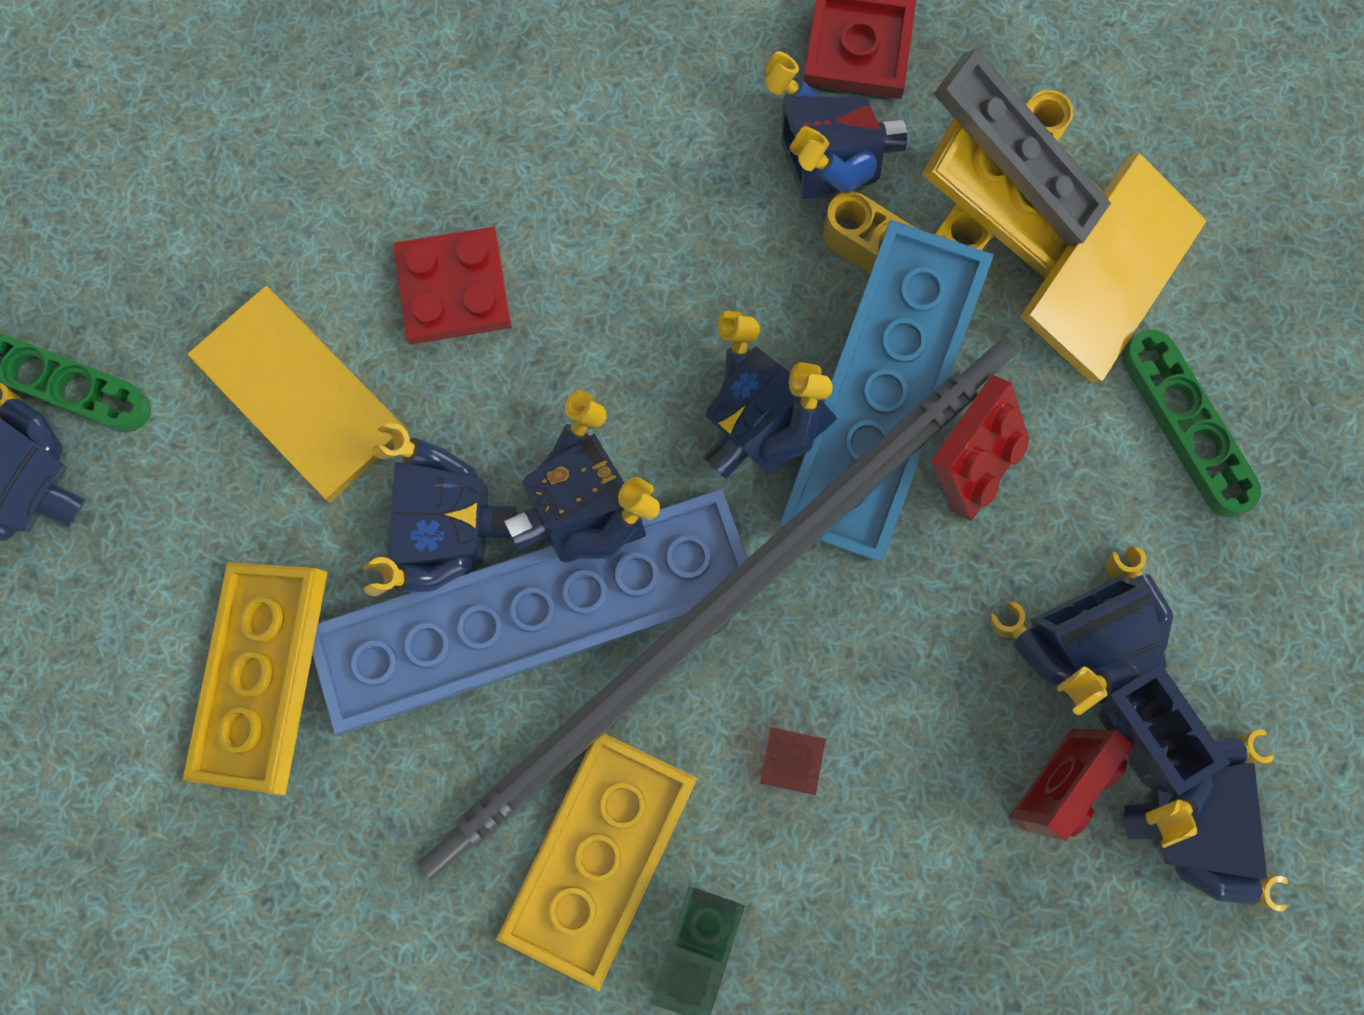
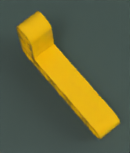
[823,90,1073,275]

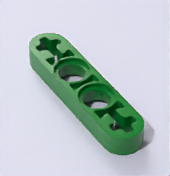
[1122,329,1261,518]
[0,333,151,433]

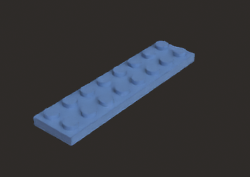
[312,489,747,735]

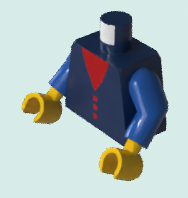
[765,51,907,199]

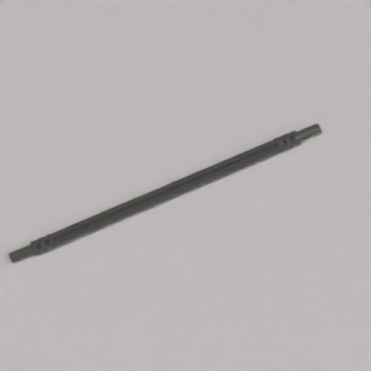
[418,340,1015,880]

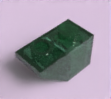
[651,885,745,1015]

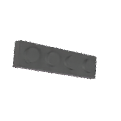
[933,48,1111,245]

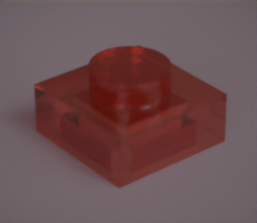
[759,727,826,795]

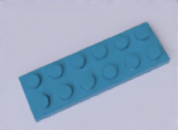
[779,220,994,562]

